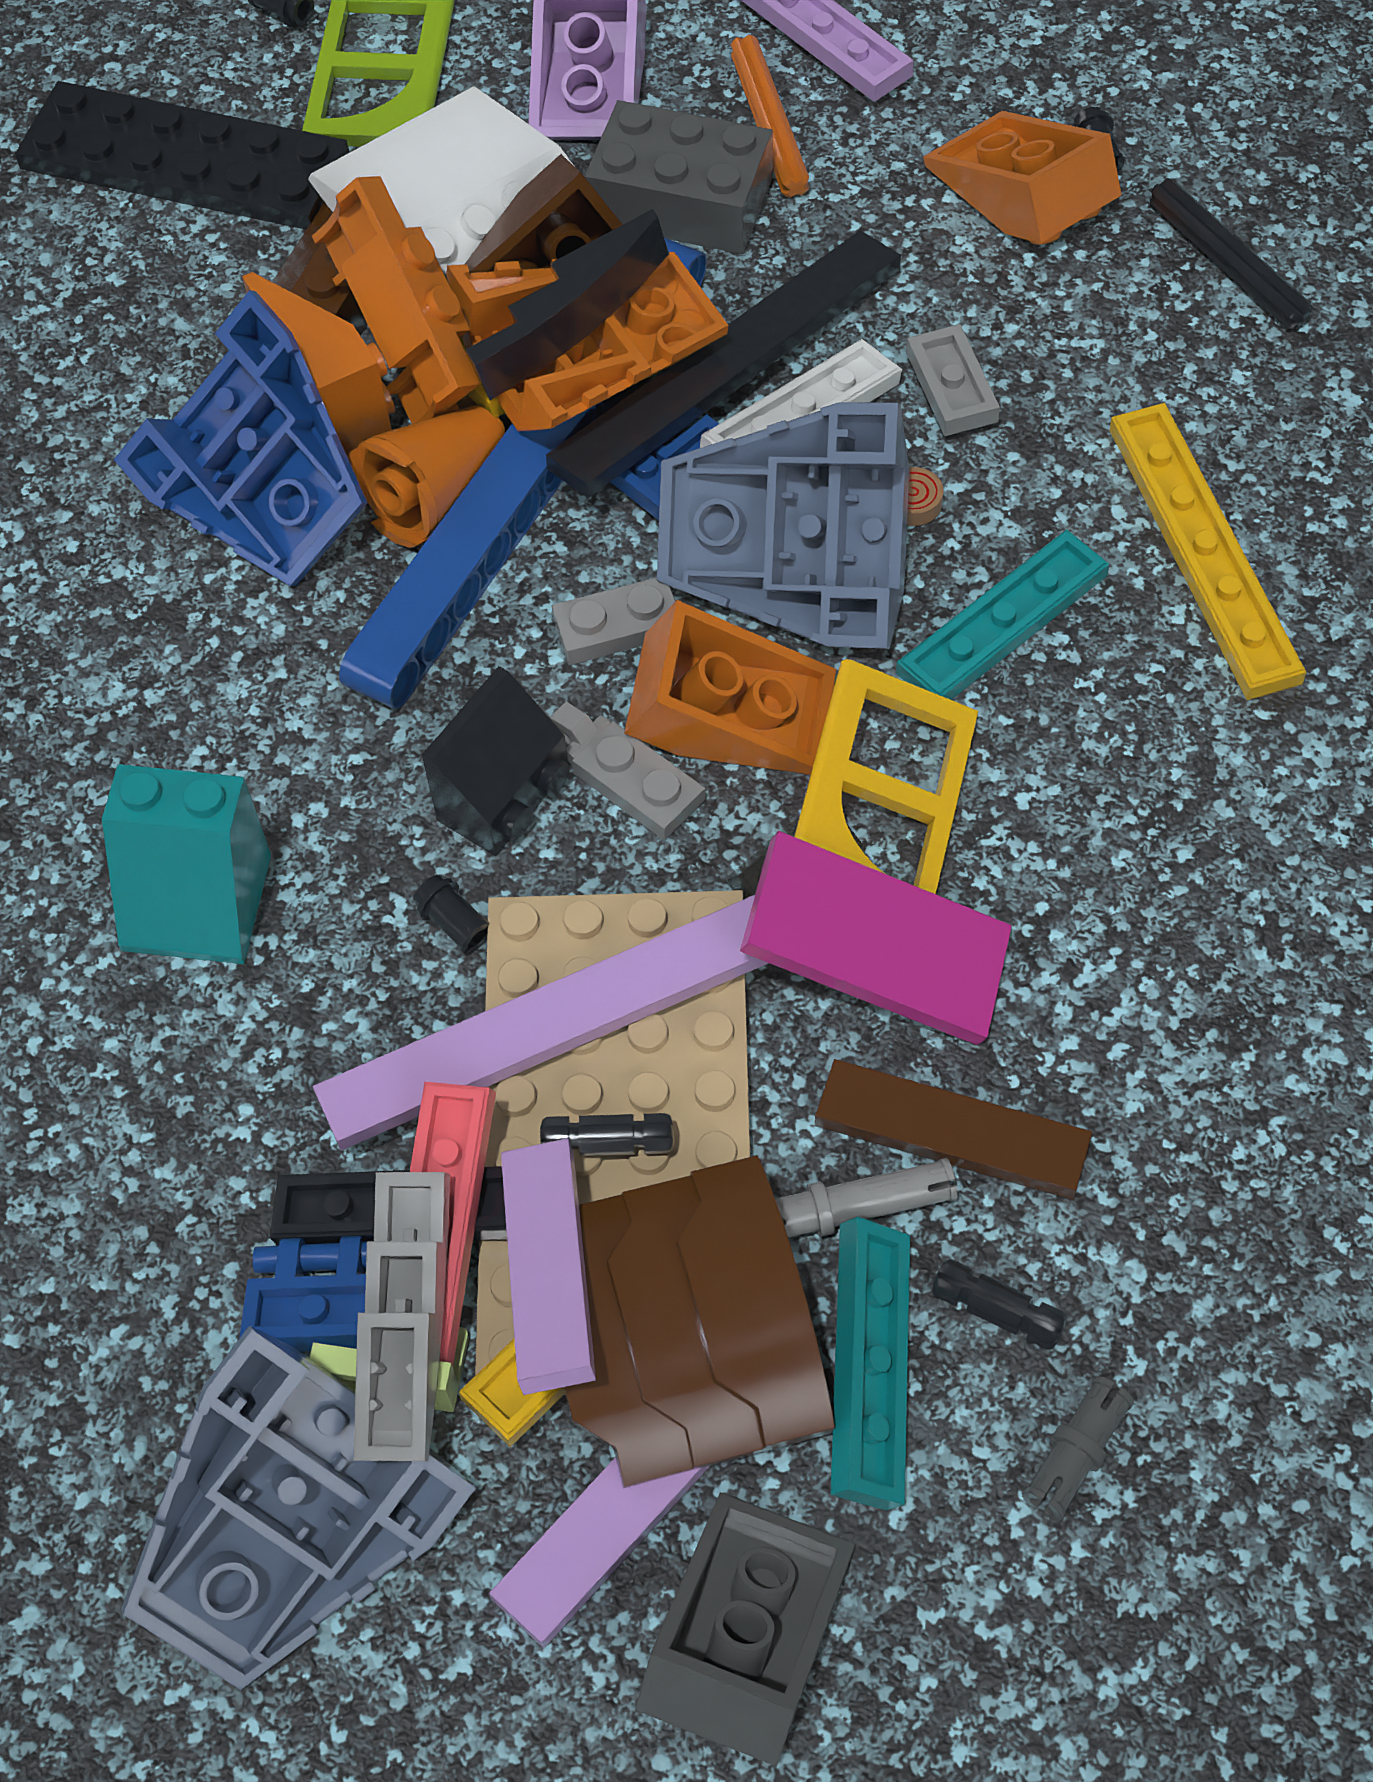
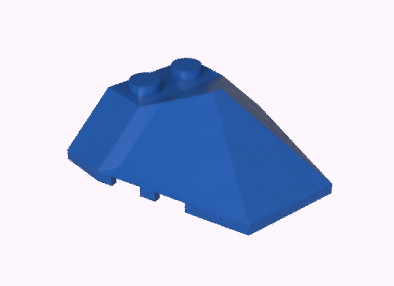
[114,290,367,586]

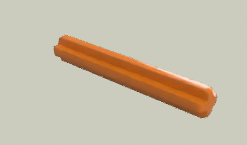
[731,34,809,198]

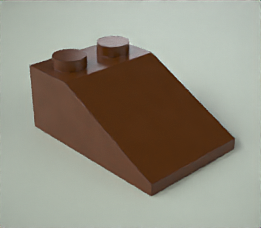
[465,154,623,273]

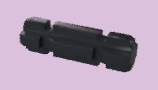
[540,1113,673,1156]
[932,1259,1067,1349]

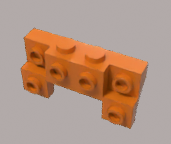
[312,176,481,424]

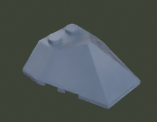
[657,402,910,649]
[121,1326,476,1690]

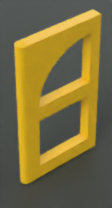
[794,659,978,894]

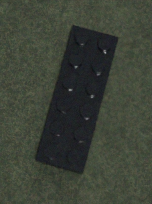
[15,81,349,230]

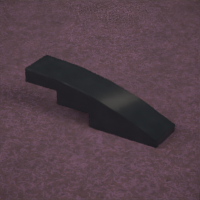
[465,209,669,400]

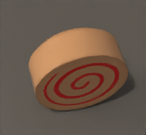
[907,467,943,526]

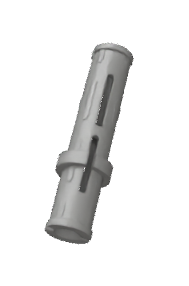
[775,1158,958,1237]

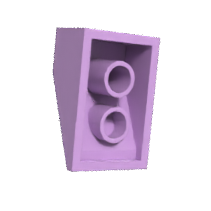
[528,0,647,140]

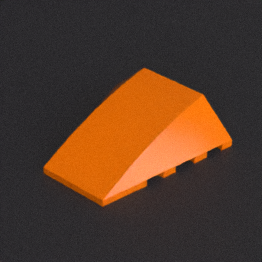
[446,252,729,431]

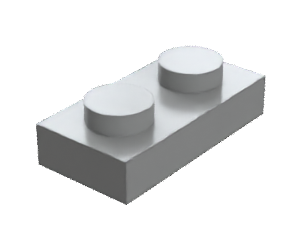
[906,324,1000,436]
[551,578,675,665]

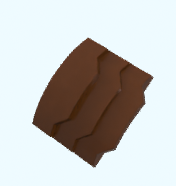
[564,1155,835,1488]

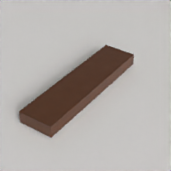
[815,1059,1092,1200]

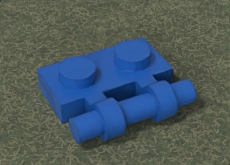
[239,1236,367,1351]

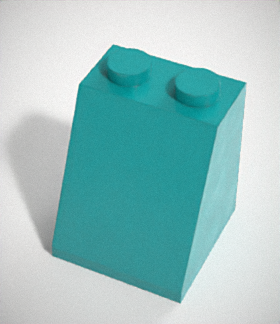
[102,764,271,964]

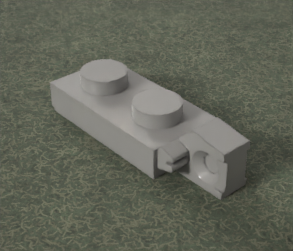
[550,702,706,840]

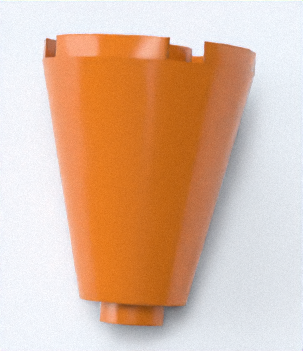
[348,405,505,548]

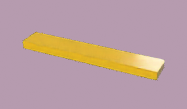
[1109,403,1307,700]

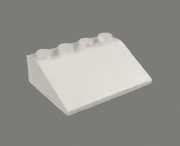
[308,86,574,284]

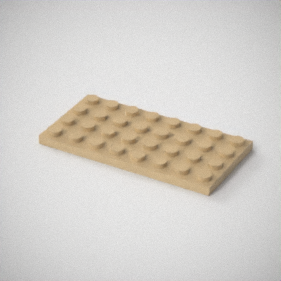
[475,890,750,1395]

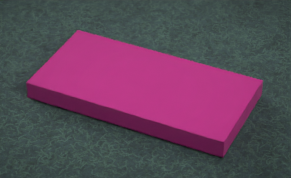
[740,831,1012,1046]

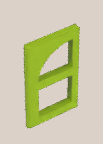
[302,0,455,147]

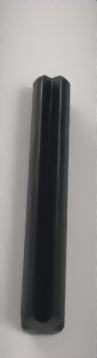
[1149,178,1313,330]

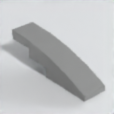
[353,1172,450,1461]

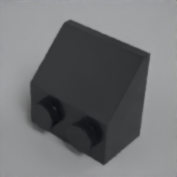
[422,666,570,856]

